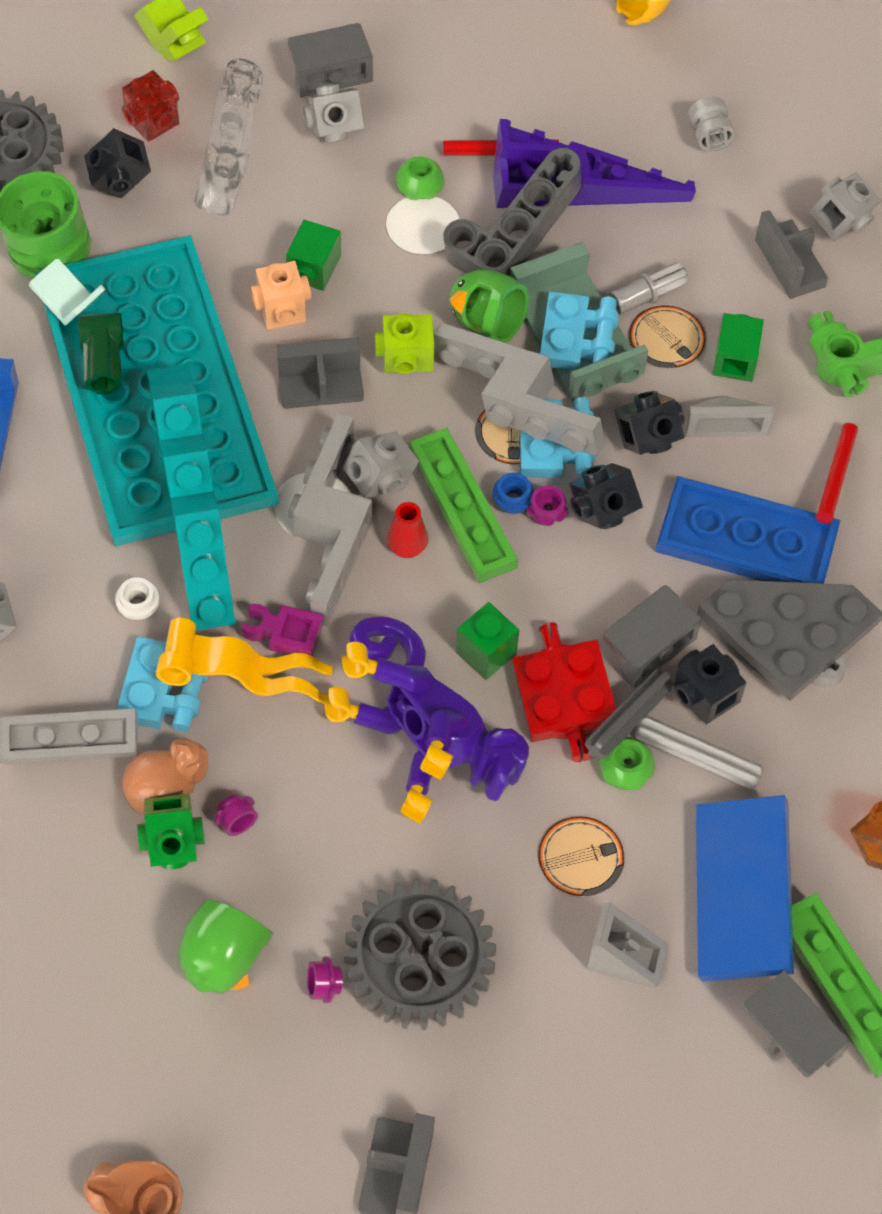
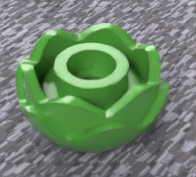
[396,156,444,200]
[599,737,655,790]

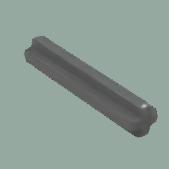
[585,669,674,760]

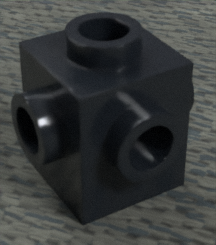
[84,128,151,199]
[614,391,685,455]
[569,463,643,529]
[674,644,747,725]

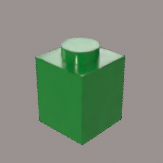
[285,219,341,291]
[712,313,764,382]
[456,602,520,680]

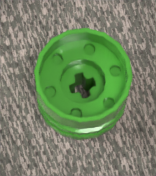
[0,171,91,278]

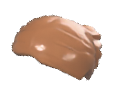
[121,738,208,814]
[83,1161,183,1214]

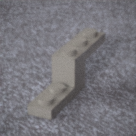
[433,322,605,457]
[288,413,372,626]

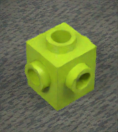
[375,313,434,374]

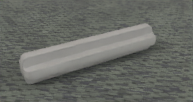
[635,716,763,789]

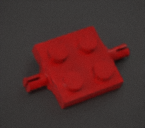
[512,622,616,763]

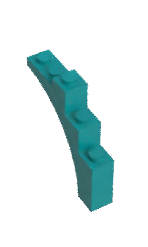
[147,364,236,631]

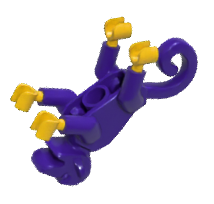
[324,617,529,824]

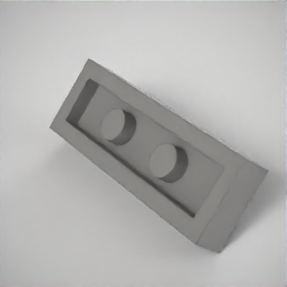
[0,708,138,764]

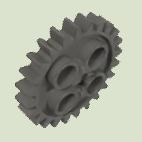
[0,90,64,192]
[344,878,496,1030]

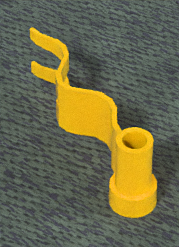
[156,617,333,704]

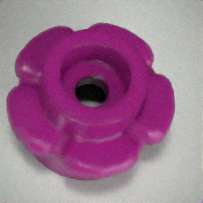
[527,485,568,526]
[214,794,258,836]
[307,956,343,1003]

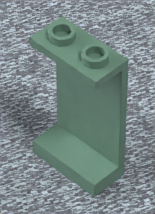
[510,242,648,401]

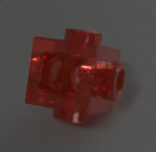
[122,70,180,142]

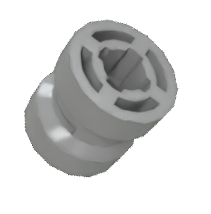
[688,96,735,152]

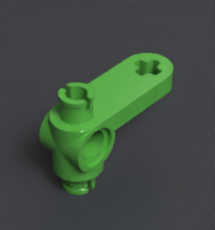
[808,311,882,397]

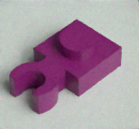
[242,604,324,656]

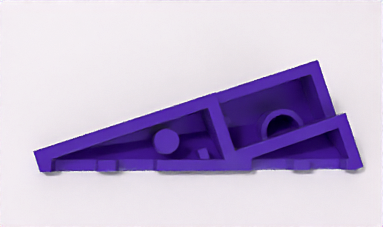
[493,119,696,208]

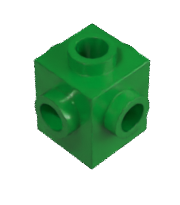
[137,793,205,869]

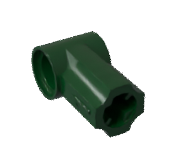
[78,313,124,394]

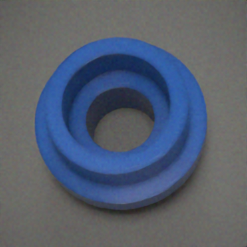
[492,473,534,514]

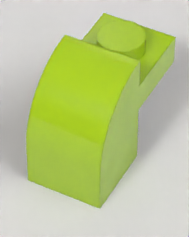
[134,0,209,61]

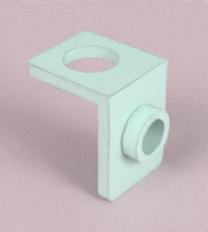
[29,259,106,326]

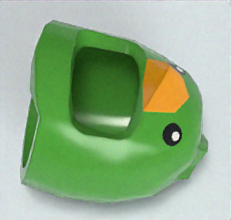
[449,269,529,343]
[177,900,274,994]

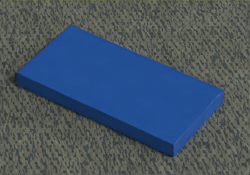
[655,476,841,584]
[696,795,794,982]

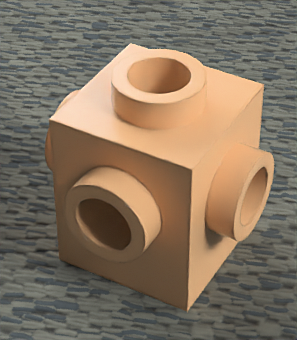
[250,261,311,330]

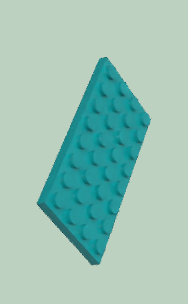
[35,235,279,547]

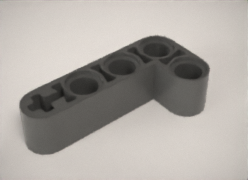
[443,148,582,276]

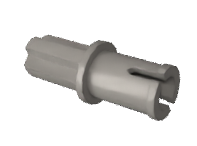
[609,262,688,315]

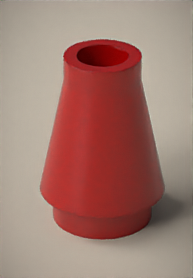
[386,502,429,558]

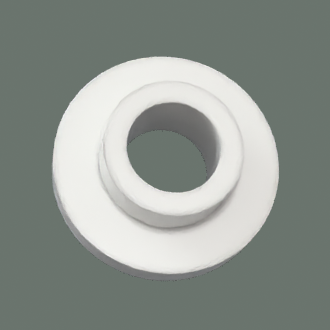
[115,577,159,620]

